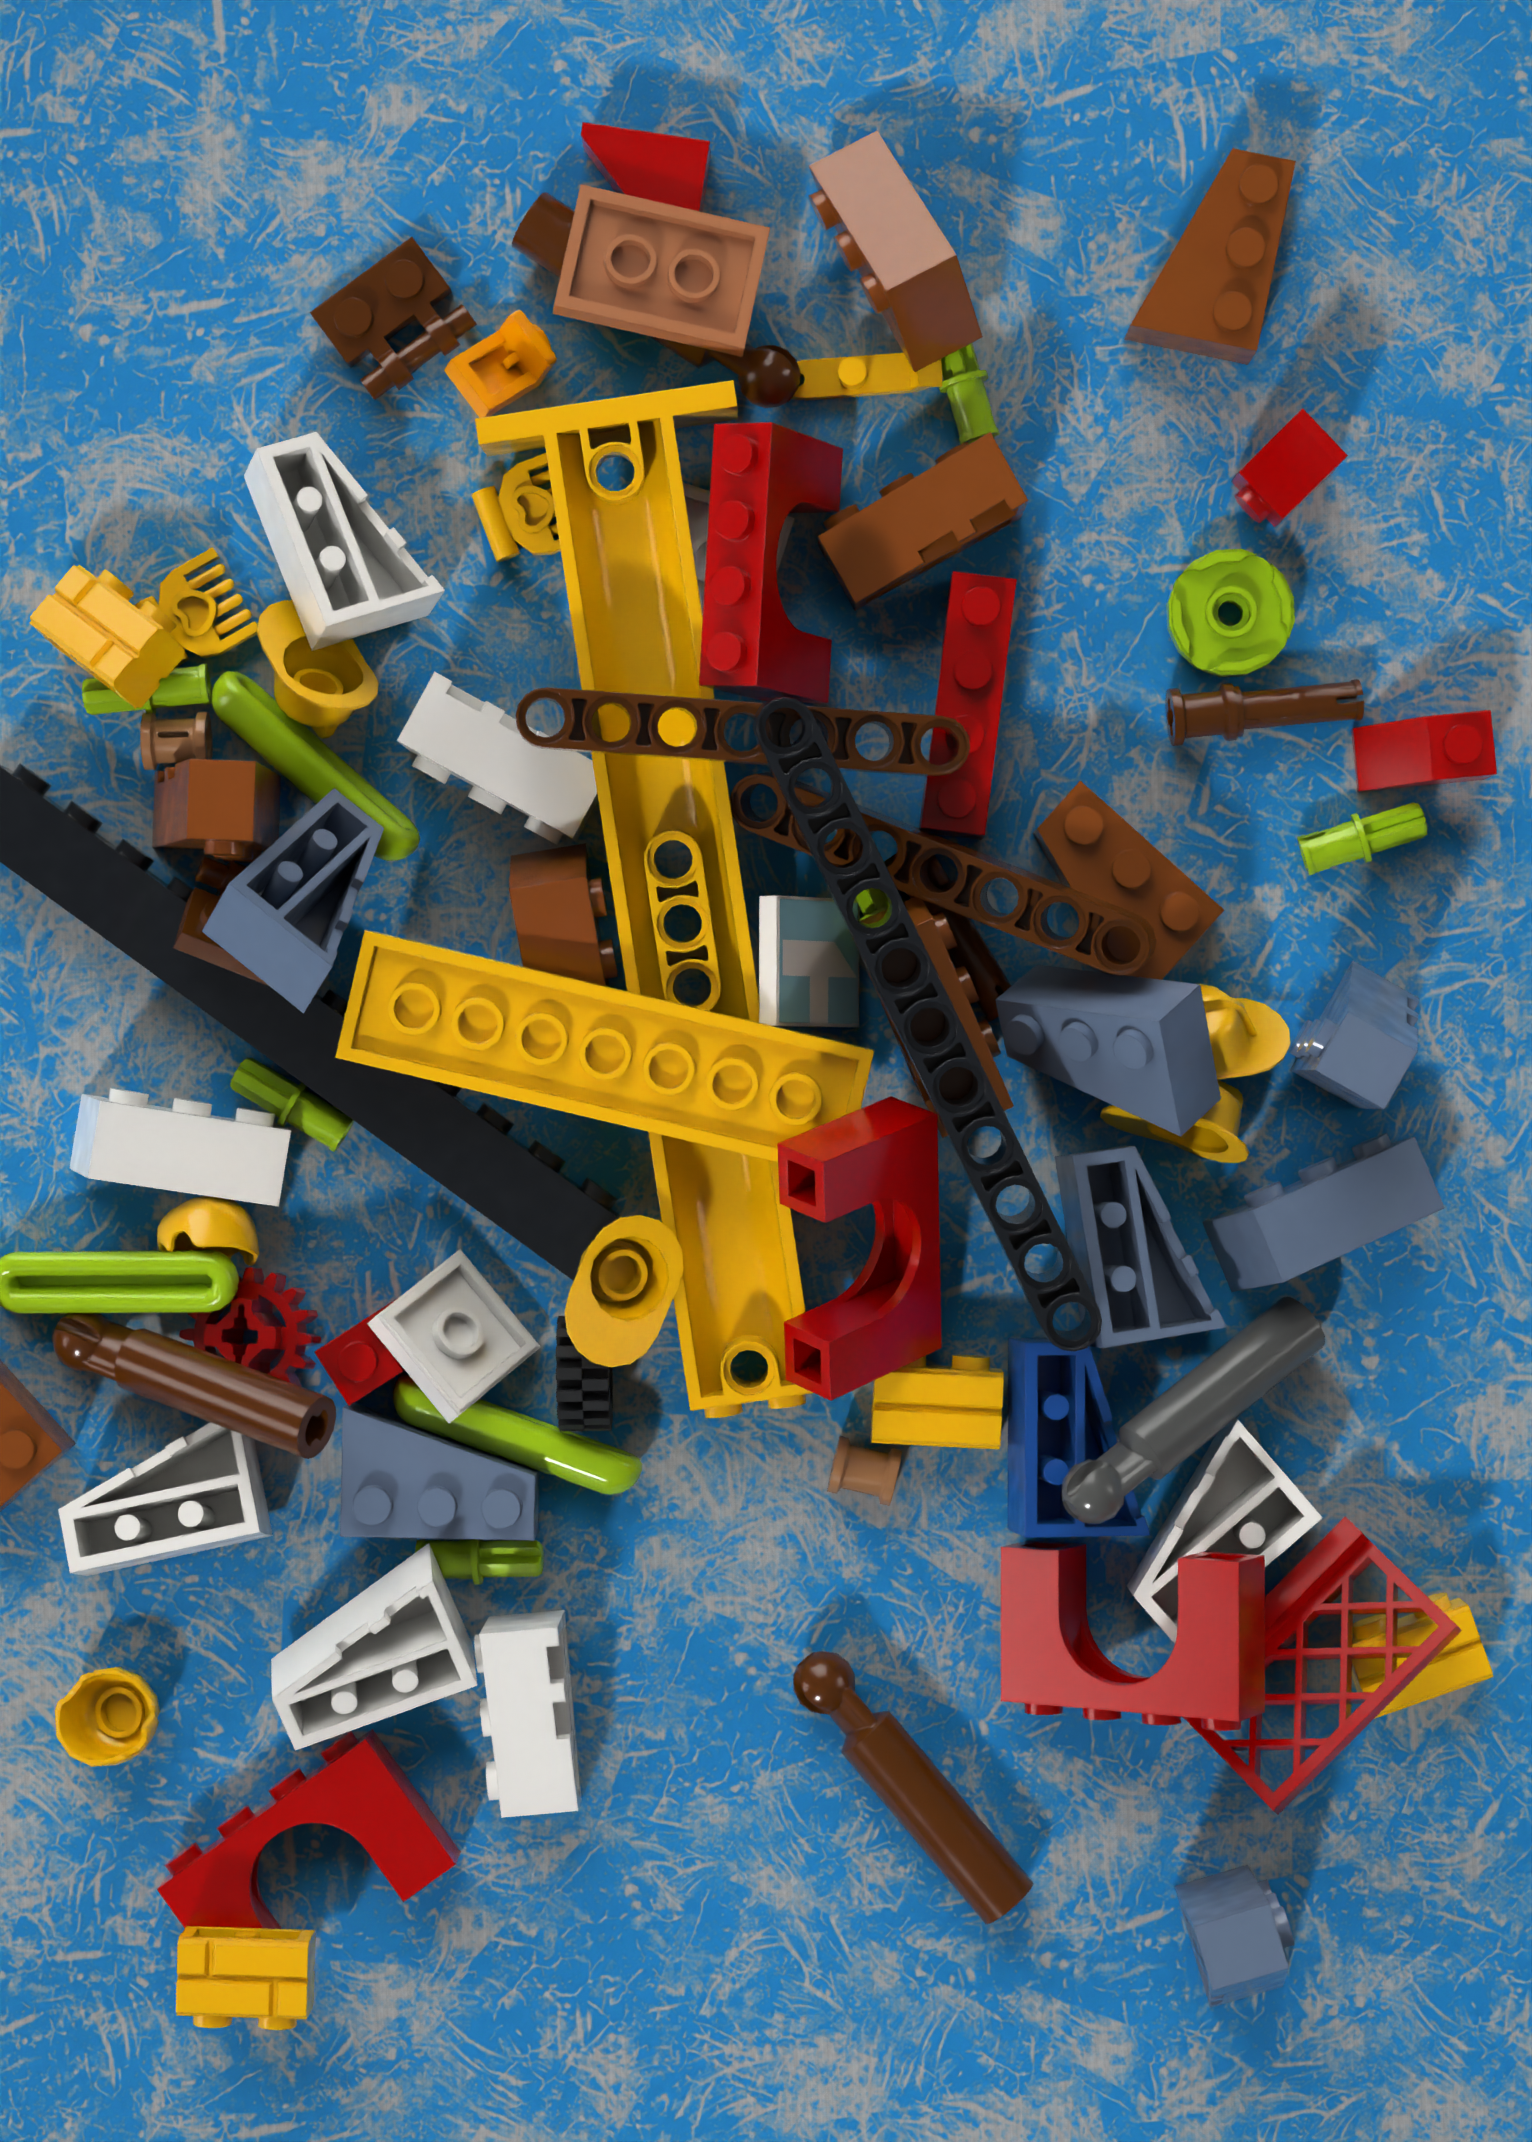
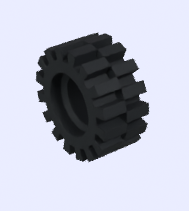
[556,1316,613,1431]

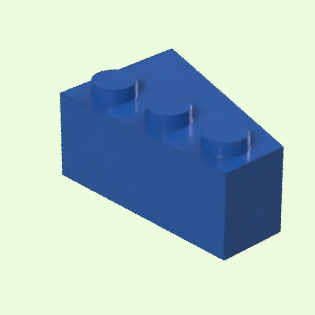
[1008,1337,1151,1538]

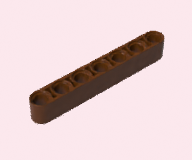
[516,687,970,777]
[730,772,1156,975]

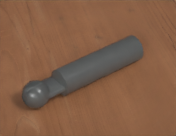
[1061,1296,1325,1524]

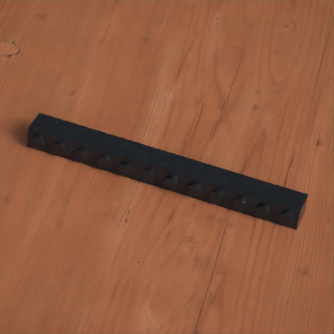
[0,763,622,1281]

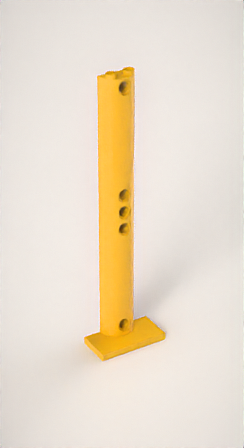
[475,380,813,1418]

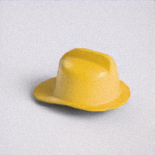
[256,600,379,739]
[1199,984,1290,1080]
[1100,1080,1250,1163]
[564,1215,684,1368]

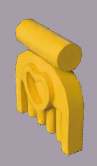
[471,453,561,562]
[134,547,258,668]

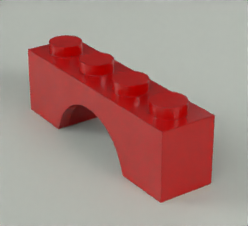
[919,571,1017,840]

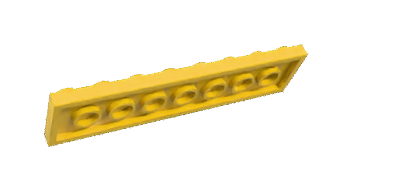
[335,930,874,1162]

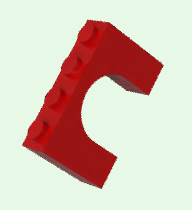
[699,422,843,703]
[777,1096,942,1401]
[1001,1540,1265,1731]
[157,1729,461,1929]

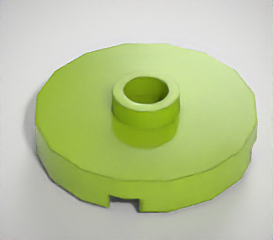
[1166,549,1295,677]

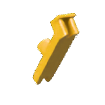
[791,353,943,401]

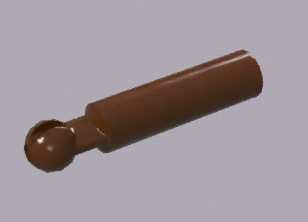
[512,192,801,408]
[52,1313,336,1459]
[793,1651,1034,1924]

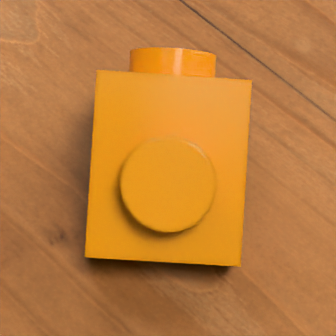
[444,310,557,418]

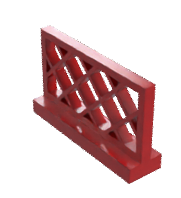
[1183,1516,1462,1815]

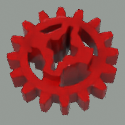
[179,1267,321,1386]

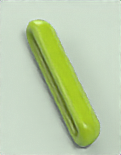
[211,671,421,861]
[0,1249,239,1314]
[393,1375,642,1495]

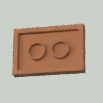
[553,184,770,357]

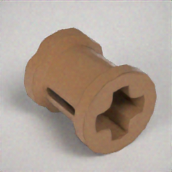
[140,712,213,770]
[827,1436,902,1506]

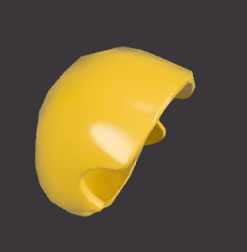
[157,1196,259,1266]
[55,1667,160,1767]

